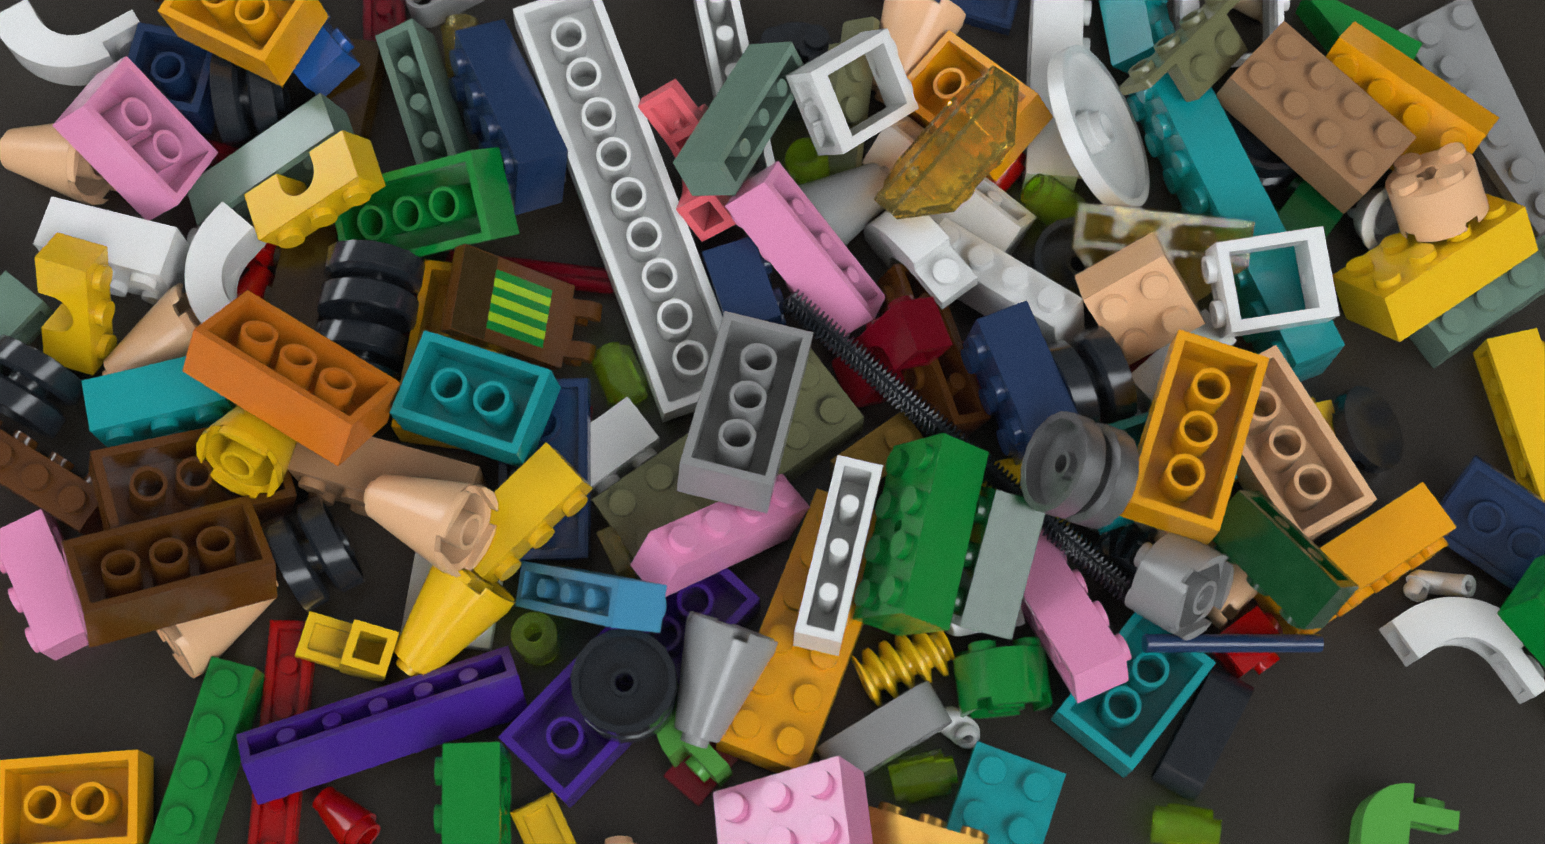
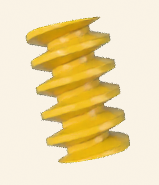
[851,631,955,706]

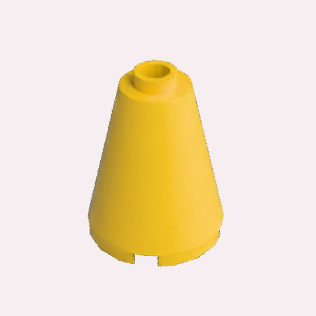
[196,406,297,499]
[394,565,515,677]

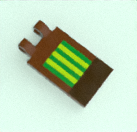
[440,244,603,371]

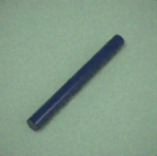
[1141,634,1324,653]

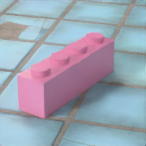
[725,161,885,336]
[630,474,810,597]
[1021,530,1131,703]

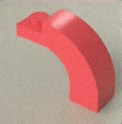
[638,78,736,242]

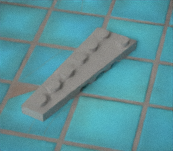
[1398,0,1545,240]

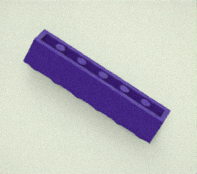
[236,646,527,805]

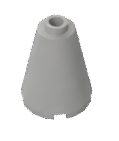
[798,162,898,246]
[674,611,778,749]

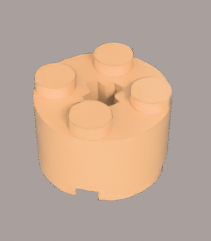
[1385,142,1489,242]

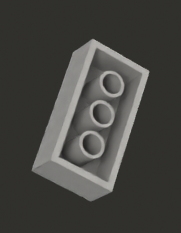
[677,311,813,513]

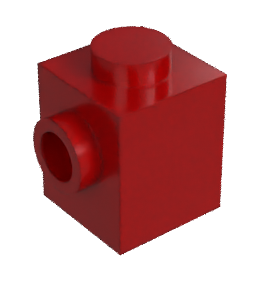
[1212,606,1283,678]

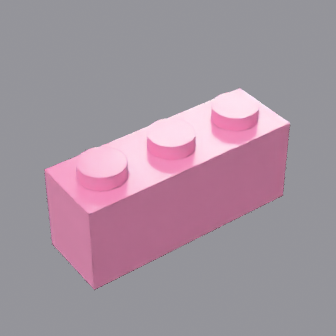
[0,509,88,661]

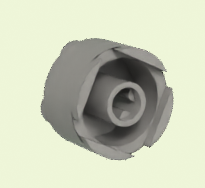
[1125,532,1234,640]

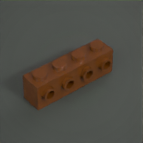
[876,263,991,439]
[0,420,104,536]

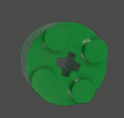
[953,637,1053,719]

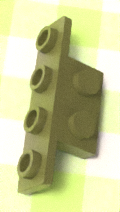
[1119,0,1248,102]
[823,17,880,177]

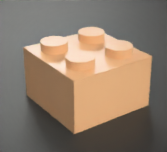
[1075,231,1206,366]

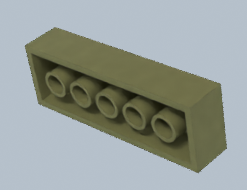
[592,349,864,562]

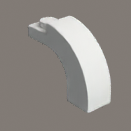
[0,0,140,86]
[864,200,978,309]
[184,201,267,323]
[1379,597,1545,704]

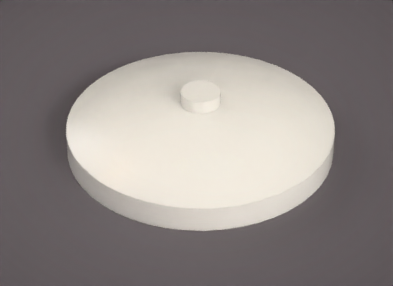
[1047,45,1150,213]

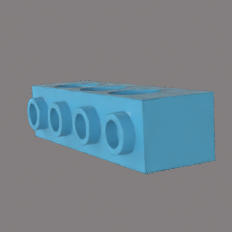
[515,561,667,633]

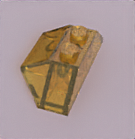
[874,65,1019,220]
[1071,202,1255,302]

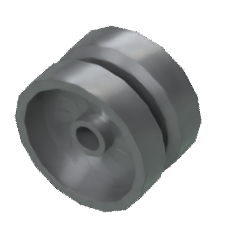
[1020,411,1139,529]

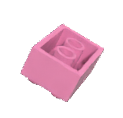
[52,56,218,221]
[713,756,873,844]

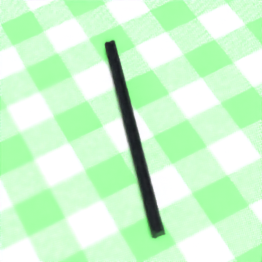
[782,289,1133,604]

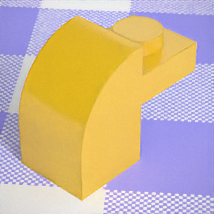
[295,611,399,681]

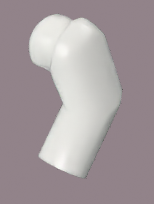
[1403,569,1476,602]
[938,706,980,749]

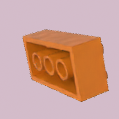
[182,290,401,466]

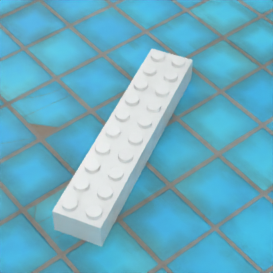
[513,0,723,422]

